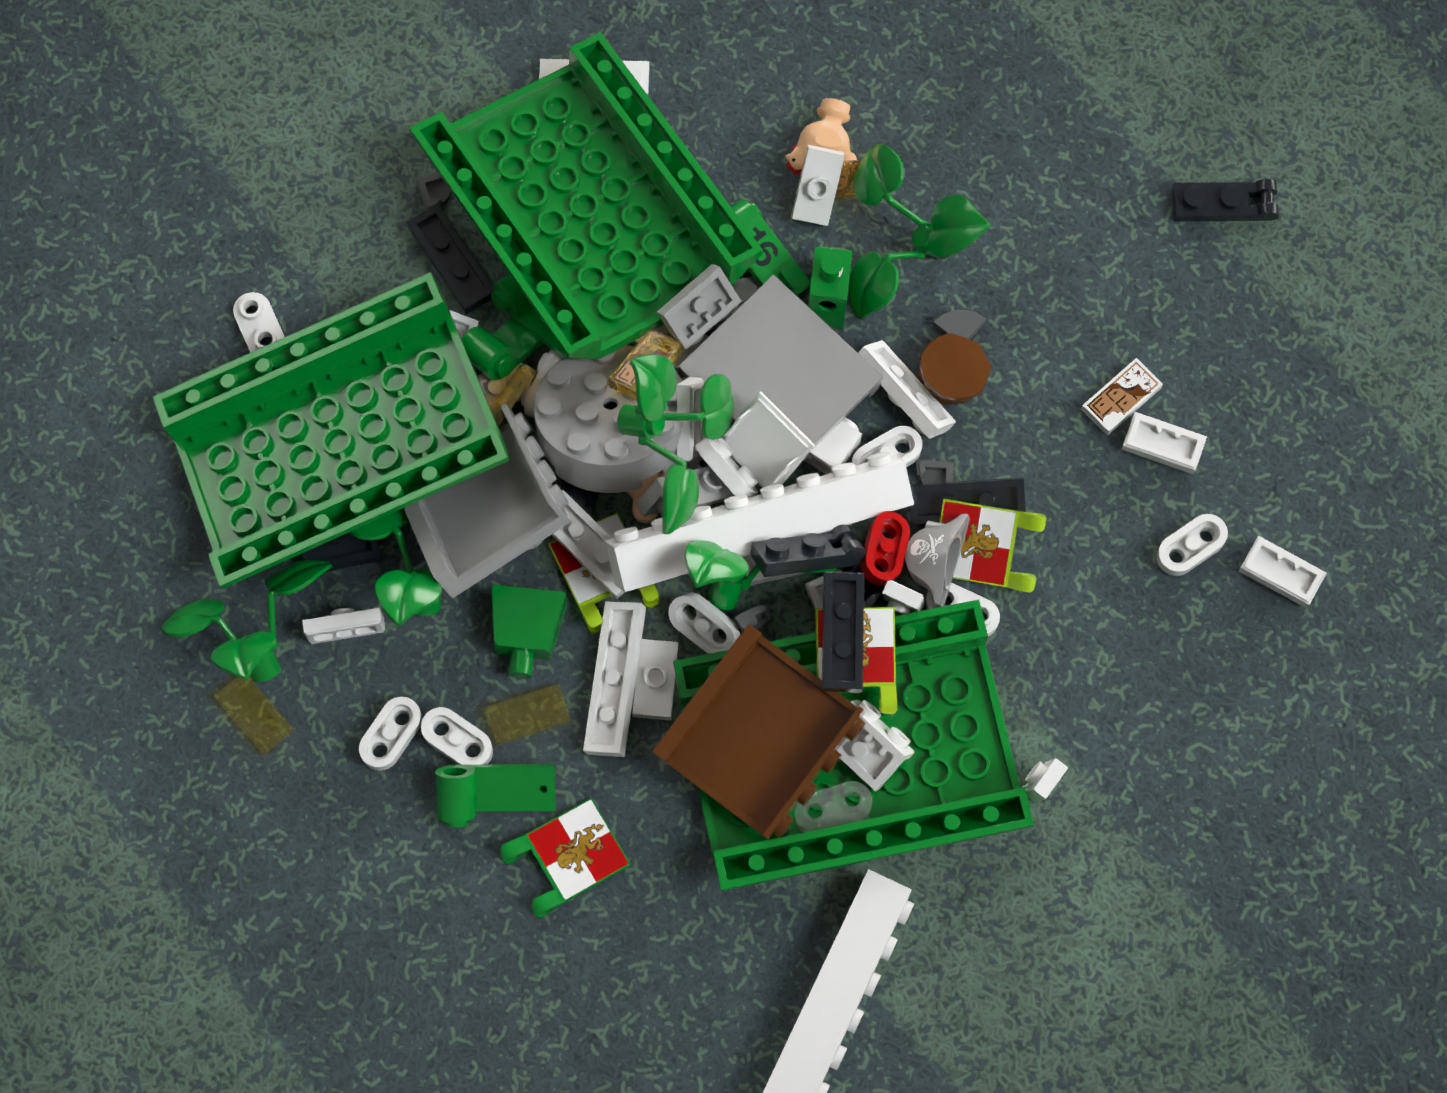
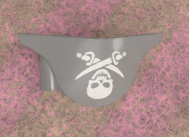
[905,514,970,608]

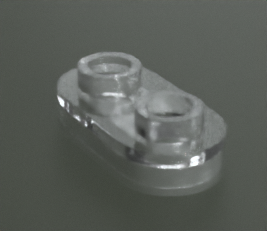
[795,781,872,832]

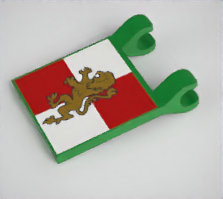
[500,798,631,918]

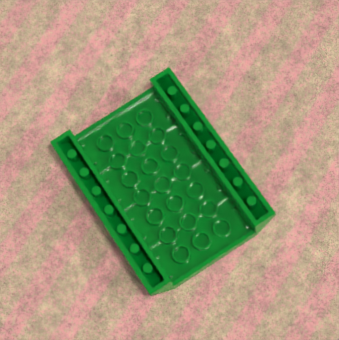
[409,32,763,359]
[153,272,509,589]
[673,599,1034,892]

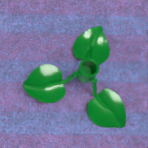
[849,144,991,320]
[617,354,734,535]
[685,505,837,610]
[350,508,444,627]
[161,560,333,682]

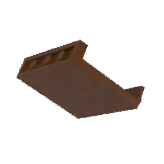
[652,624,866,840]

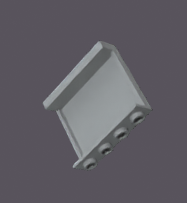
[678,275,883,478]
[404,403,571,598]

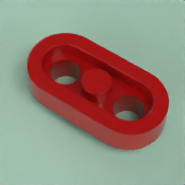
[860,511,910,586]

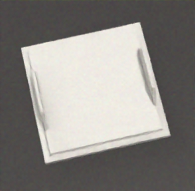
[722,392,815,488]

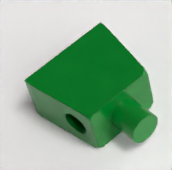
[808,247,852,329]
[492,585,568,679]

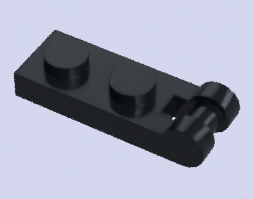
[1172,179,1279,222]
[750,524,866,577]

